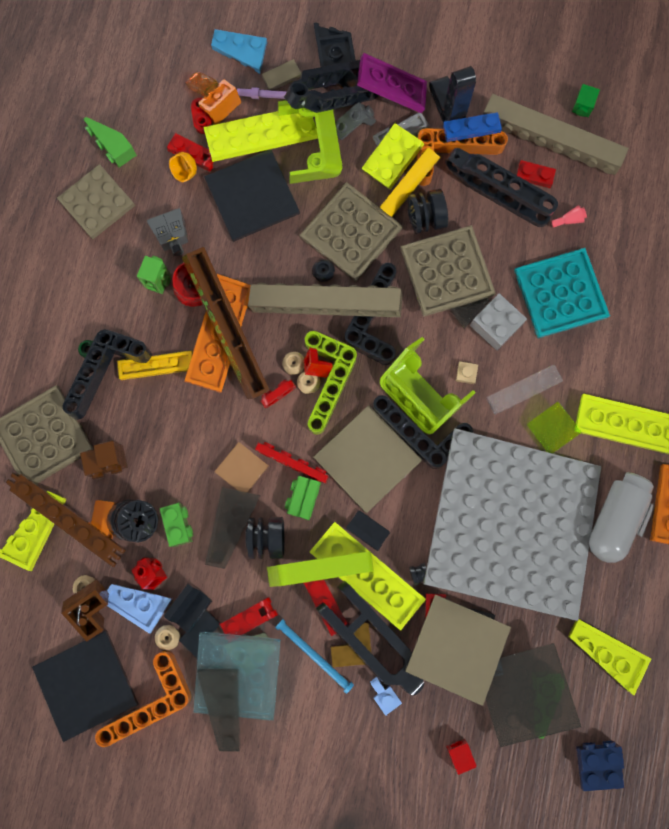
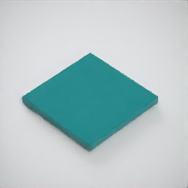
[514,248,610,339]

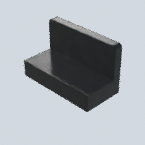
[345,510,390,551]
[164,583,212,633]

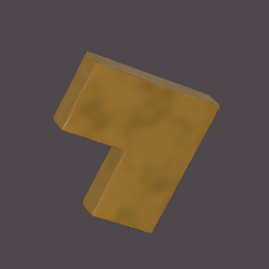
[331,622,372,668]

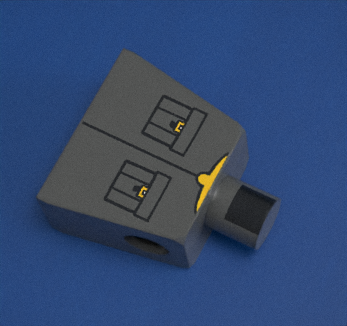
[147,208,188,256]

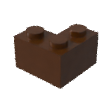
[80,441,128,479]
[61,579,109,642]

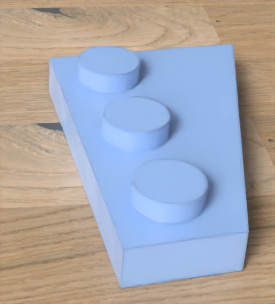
[106,584,173,634]

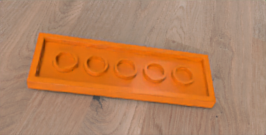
[184,274,251,393]

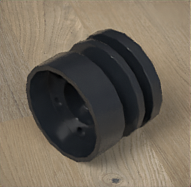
[408,189,448,234]
[107,499,158,543]
[245,517,285,559]

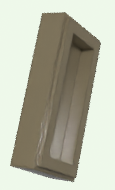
[262,59,301,91]

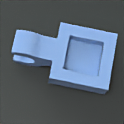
[370,677,402,715]

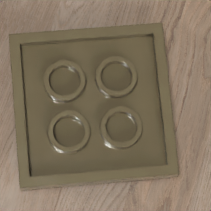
[57,164,135,239]

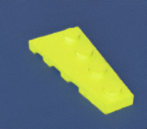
[0,491,67,571]
[568,619,651,695]

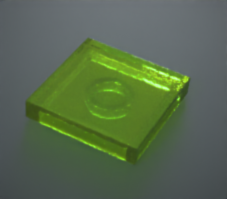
[526,402,582,454]

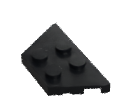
[314,23,356,89]

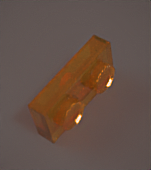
[185,71,219,97]

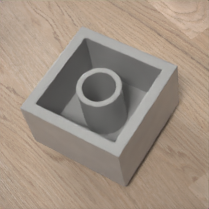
[470,293,527,351]

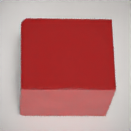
[304,348,333,378]
[446,739,477,775]

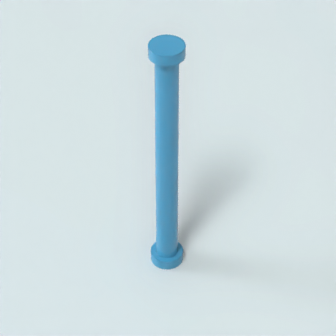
[275,619,354,694]

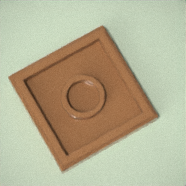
[215,442,269,496]

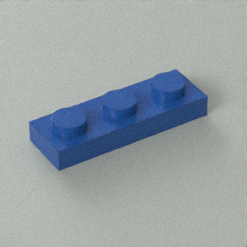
[443,112,502,142]

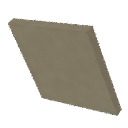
[299,182,403,282]
[400,225,496,317]
[0,385,94,484]
[313,405,422,514]
[405,595,511,706]

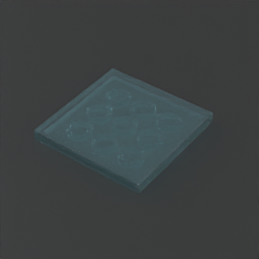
[193,632,281,721]

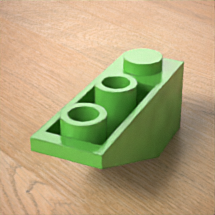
[84,117,137,168]

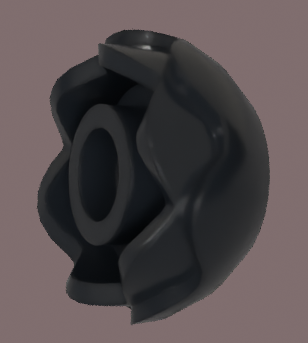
[312,259,335,282]

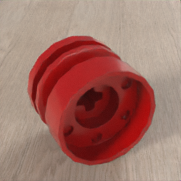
[172,263,203,307]

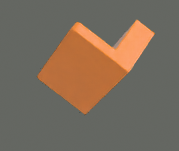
[198,79,241,125]
[91,500,116,539]

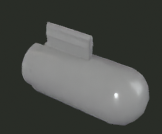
[589,472,655,563]

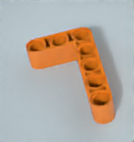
[416,128,508,186]
[95,650,192,747]

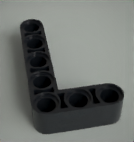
[429,66,476,123]
[345,263,396,365]
[62,329,152,420]
[373,395,473,469]

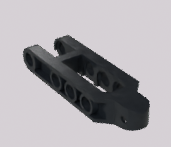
[284,60,380,113]
[445,148,558,227]
[316,580,424,695]

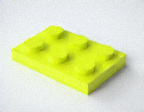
[362,123,424,190]

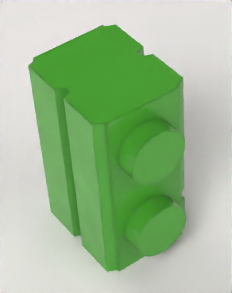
[284,476,321,521]

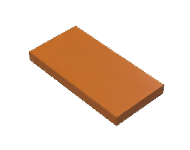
[650,464,669,545]

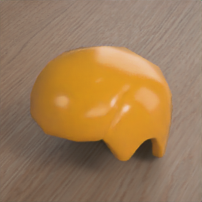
[169,152,197,182]

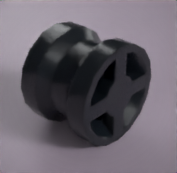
[409,563,427,586]

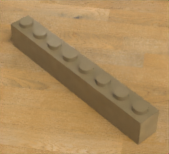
[483,94,629,175]
[248,283,403,317]

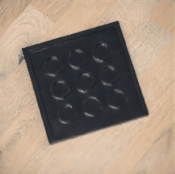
[204,149,300,242]
[32,630,139,742]

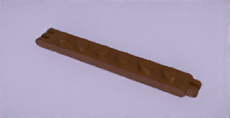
[6,473,126,567]

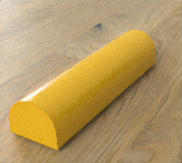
[380,148,440,217]

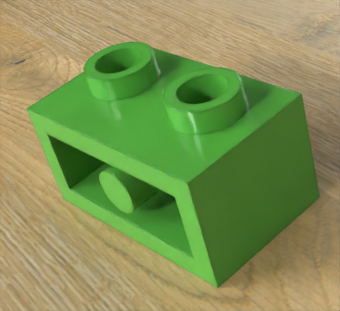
[137,256,171,294]
[160,503,193,547]

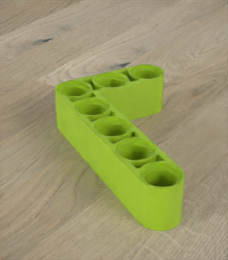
[305,331,357,435]
[267,551,374,587]

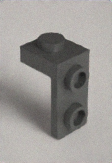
[335,102,376,140]

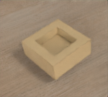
[456,361,478,384]

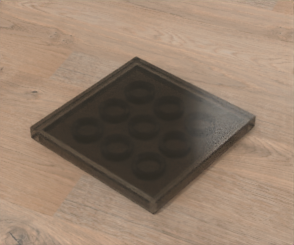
[486,643,581,747]

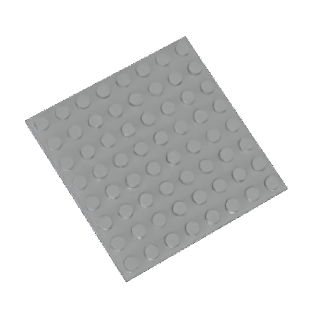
[424,429,601,621]

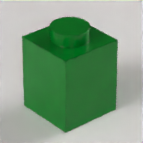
[572,84,600,118]

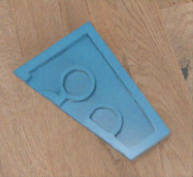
[211,29,267,74]

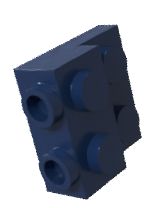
[576,741,624,791]

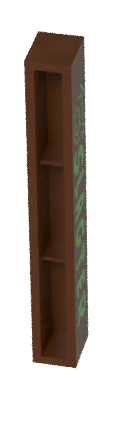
[182,247,270,399]

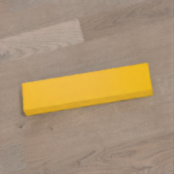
[117,351,193,380]

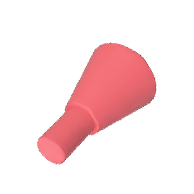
[551,205,587,228]

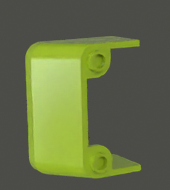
[278,100,342,184]
[380,337,476,434]

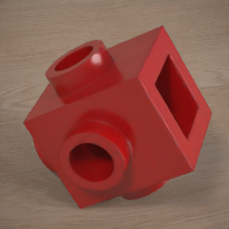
[131,557,167,590]

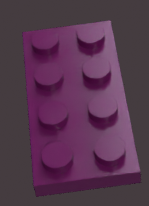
[357,53,427,113]

